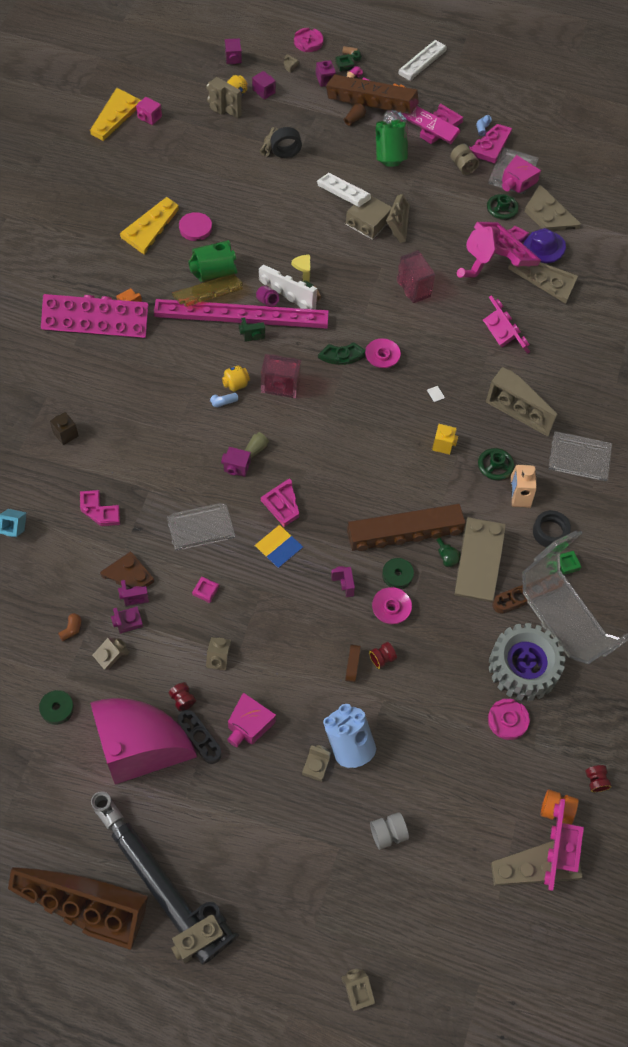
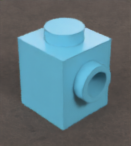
[0,509,27,537]

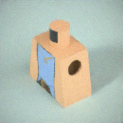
[510,465,536,508]

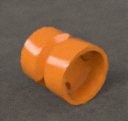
[540,789,578,825]

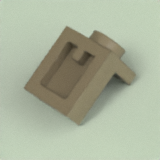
[302,745,331,782]
[341,969,375,1011]

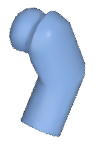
[476,115,492,136]
[210,393,238,408]

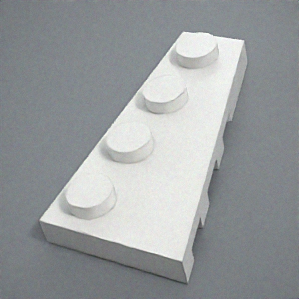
[259,265,317,310]

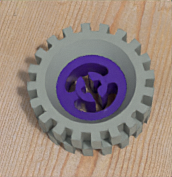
[489,623,565,701]

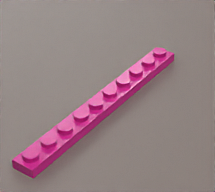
[154,299,328,328]

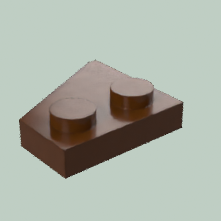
[100,551,155,589]

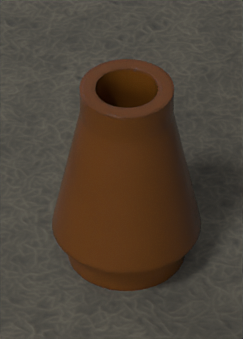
[344,103,366,126]

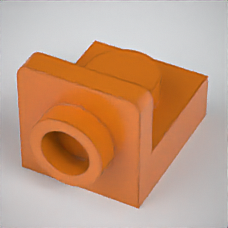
[116,288,142,302]

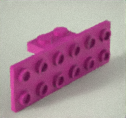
[41,294,148,338]

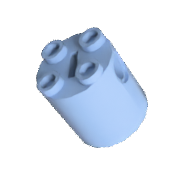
[323,704,376,768]

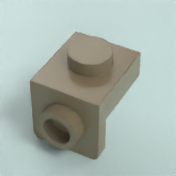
[206,637,231,670]
[92,638,130,670]

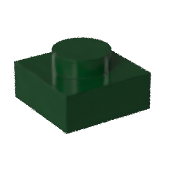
[335,54,354,72]

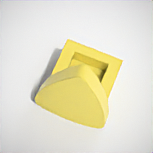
[291,255,310,282]

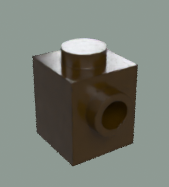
[50,412,79,445]

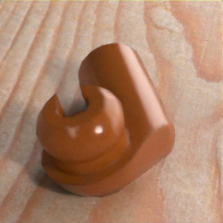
[58,613,82,642]

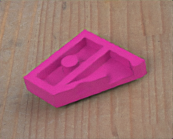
[261,478,299,527]

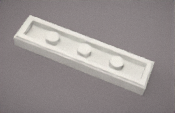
[398,40,447,81]
[317,173,371,207]

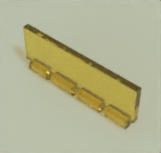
[172,275,243,307]

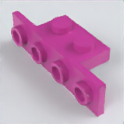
[483,295,530,354]
[544,799,584,891]

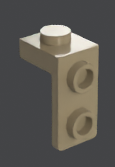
[171,915,223,964]

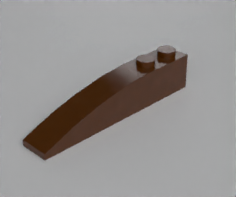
[8,867,148,950]

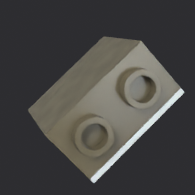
[346,196,392,240]

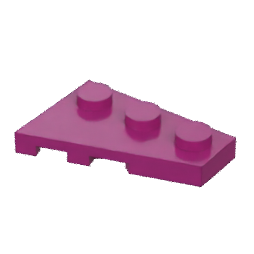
[469,124,512,163]

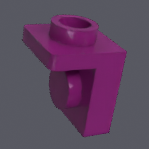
[331,566,355,597]
[118,580,149,606]
[111,607,143,634]

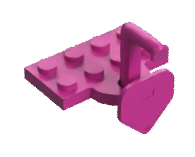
[456,222,541,278]

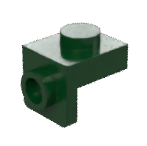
[239,317,265,342]

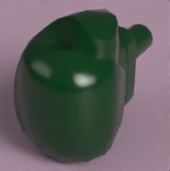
[437,538,461,567]

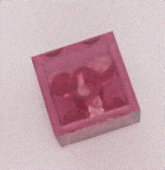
[397,250,435,303]
[261,354,301,398]

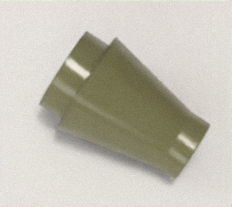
[245,432,269,459]

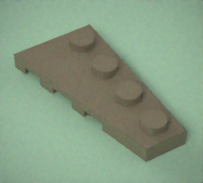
[508,262,578,304]
[491,841,582,886]

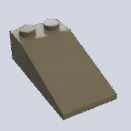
[486,367,557,436]
[454,517,506,602]

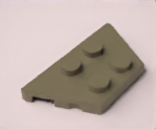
[524,185,581,231]

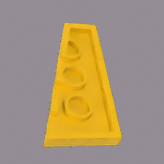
[90,88,141,141]
[120,197,179,255]

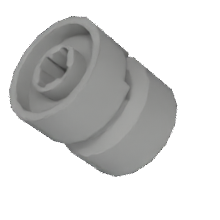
[370,812,409,850]

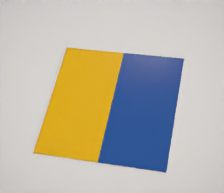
[254,525,303,568]

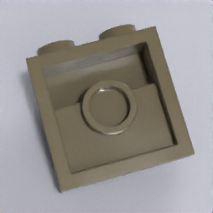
[206,77,241,119]

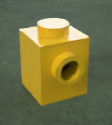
[432,424,458,455]

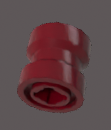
[369,642,397,669]
[168,682,196,711]
[585,765,612,792]

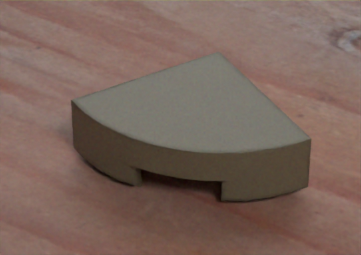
[284,54,299,73]

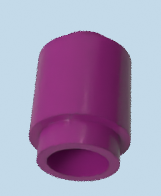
[256,286,279,307]

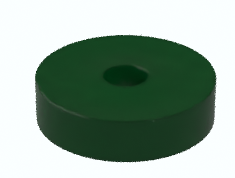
[382,558,414,589]
[39,690,74,725]

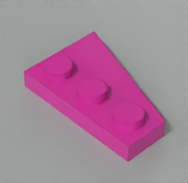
[420,103,463,144]

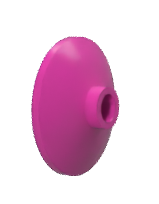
[365,338,401,368]
[372,587,412,624]

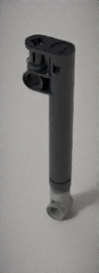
[91,791,239,965]

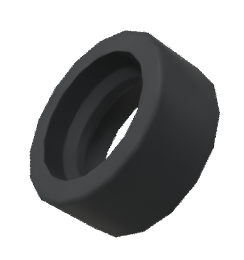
[271,127,302,158]
[533,510,571,548]

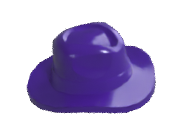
[523,228,566,263]

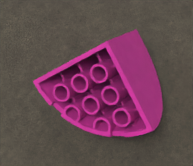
[90,698,197,785]

